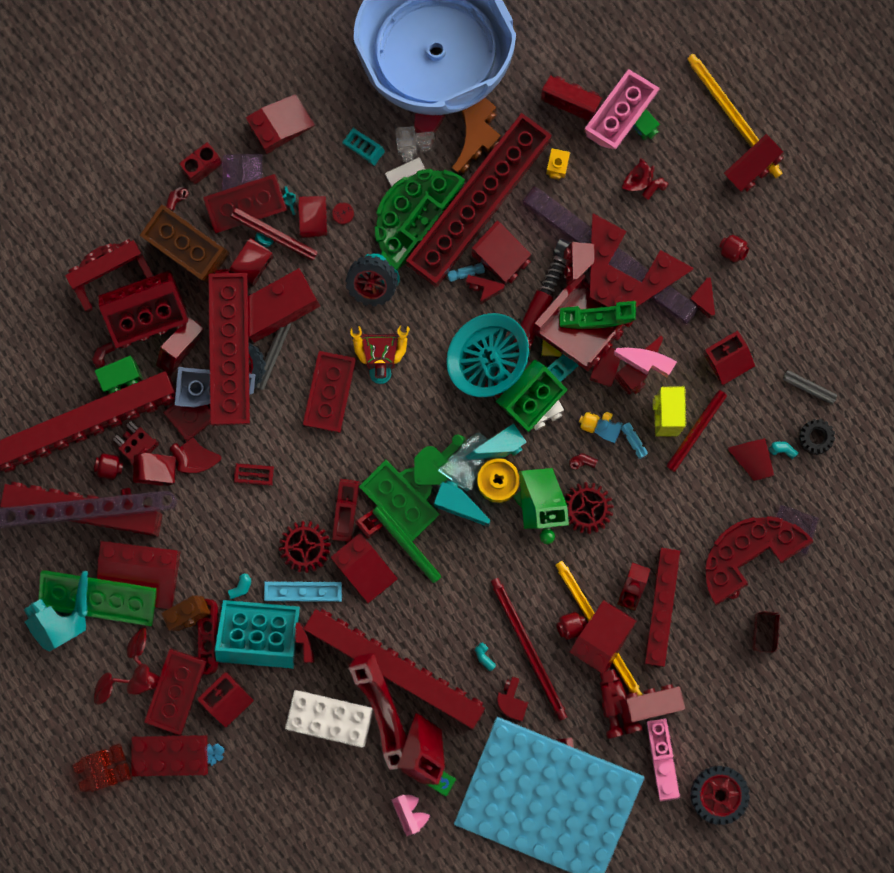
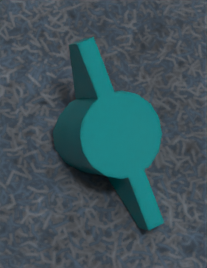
[283,186,296,215]

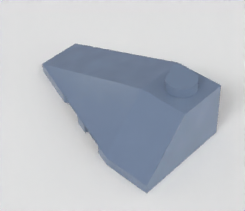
[175,367,256,407]

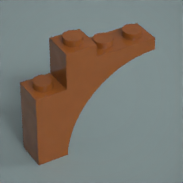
[452,98,501,175]

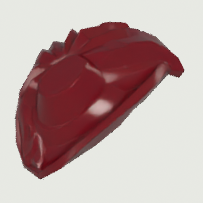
[622,158,655,191]

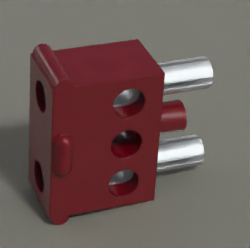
[113,421,159,465]

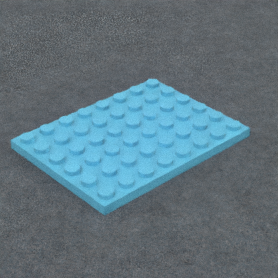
[454,717,644,873]

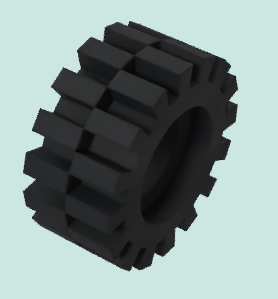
[799,419,835,455]

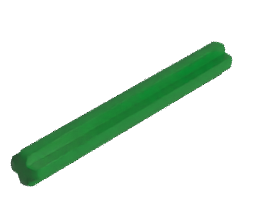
[373,505,441,583]

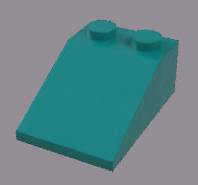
[434,481,490,527]

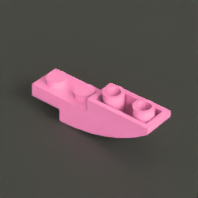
[647,719,680,801]

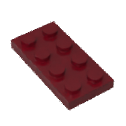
[203,174,287,233]
[303,351,356,433]
[144,648,207,736]
[132,735,208,776]

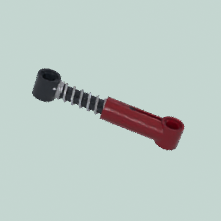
[510,238,571,352]

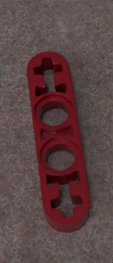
[198,599,218,675]

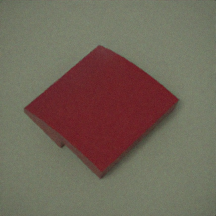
[295,623,315,663]

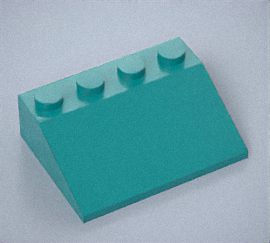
[215,600,300,669]

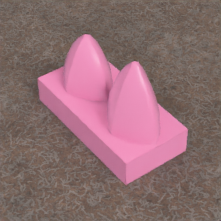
[392,795,430,836]

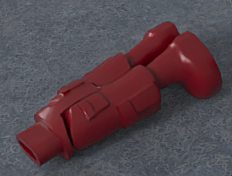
[600,669,642,739]

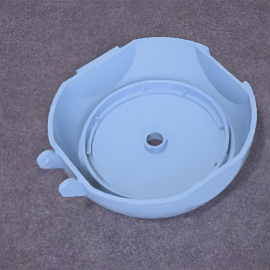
[354,0,516,115]

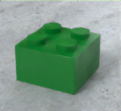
[95,356,143,395]

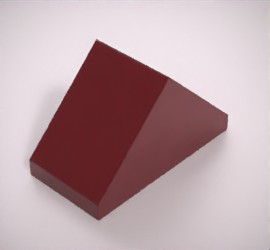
[689,278,715,319]
[355,509,384,539]

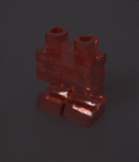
[73,743,132,792]

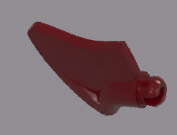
[170,437,222,474]

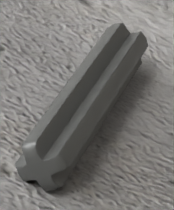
[783,371,837,404]

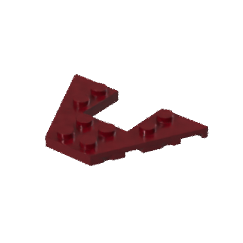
[589,213,694,308]

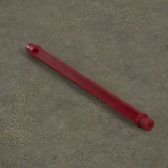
[490,578,567,721]

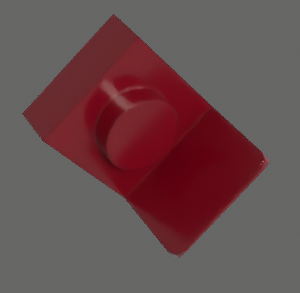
[466,274,505,304]

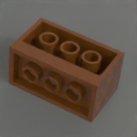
[139,204,230,283]

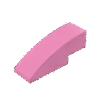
[613,348,677,378]

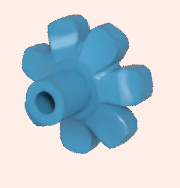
[207,744,225,766]

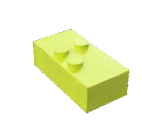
[653,387,686,436]

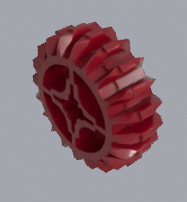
[565,482,614,534]
[279,521,331,573]

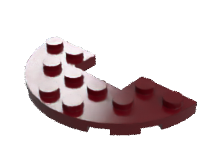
[706,516,813,605]

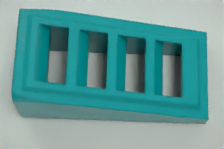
[342,128,385,165]

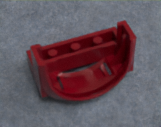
[65,239,154,313]

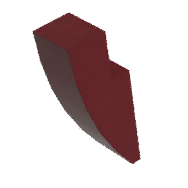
[332,479,360,542]

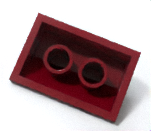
[541,75,602,122]
[724,133,785,192]

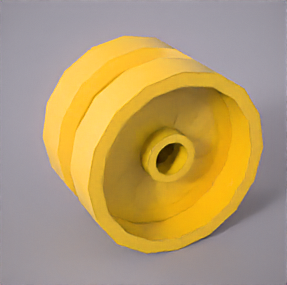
[477,458,519,503]

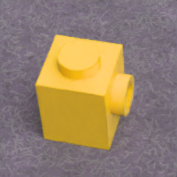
[546,148,570,180]

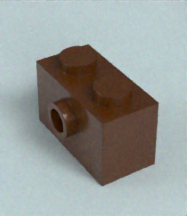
[161,595,211,631]

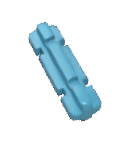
[448,263,485,281]
[621,423,648,458]

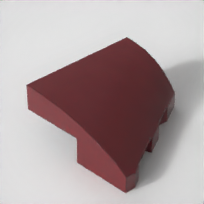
[728,438,774,481]

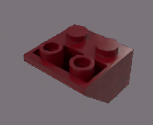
[703,330,755,386]
[197,672,255,727]

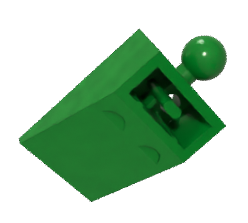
[519,468,569,544]

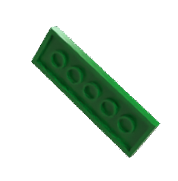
[38,570,157,626]

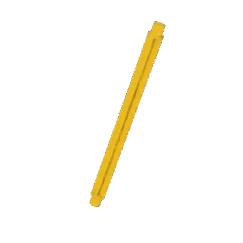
[687,54,783,178]
[555,561,643,696]

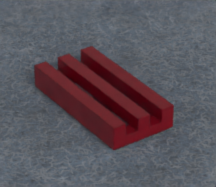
[234,463,274,486]

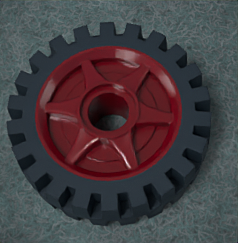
[690,766,750,825]

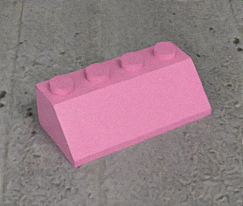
[585,69,660,149]

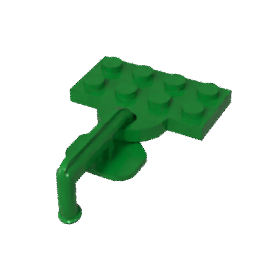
[359,434,466,541]

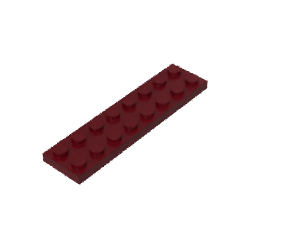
[209,273,250,426]

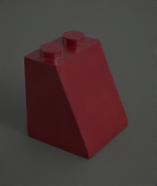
[472,220,531,286]

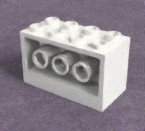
[286,690,373,747]

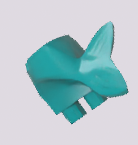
[24,571,88,652]

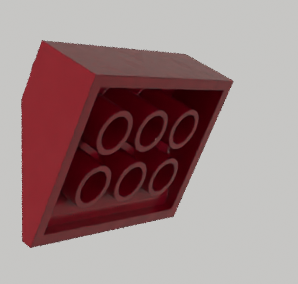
[97,541,180,609]

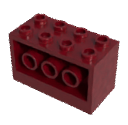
[98,270,188,348]

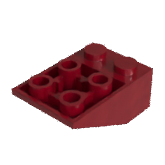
[397,713,445,785]

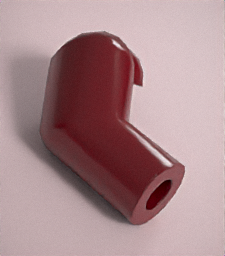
[569,453,598,470]

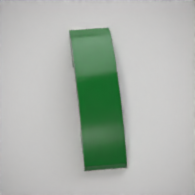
[560,301,636,329]

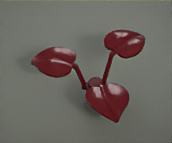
[94,627,159,705]

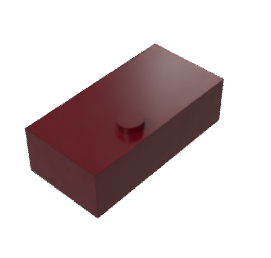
[248,268,321,343]

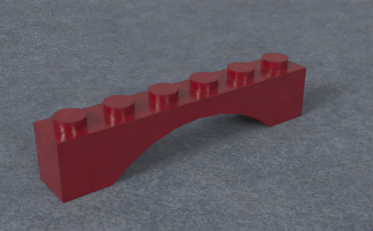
[644,548,680,667]
[349,653,407,770]

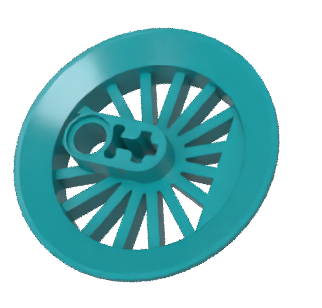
[447,313,529,397]

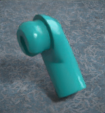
[769,441,798,459]
[228,573,251,599]
[474,643,496,672]

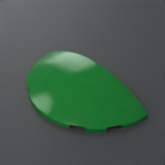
[375,169,465,270]

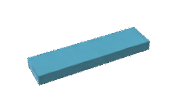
[264,582,342,602]

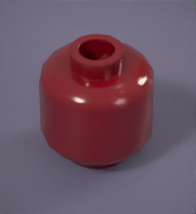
[719,234,749,263]
[94,453,123,480]
[556,612,587,640]

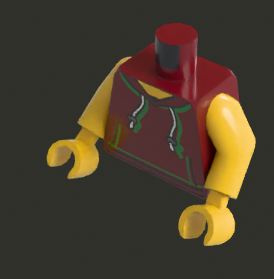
[350,325,410,379]

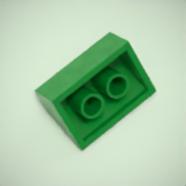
[496,360,567,432]

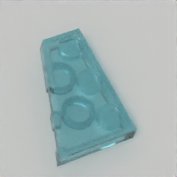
[438,432,489,491]

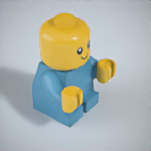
[579,412,623,443]

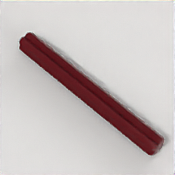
[231,208,318,261]
[667,390,727,472]

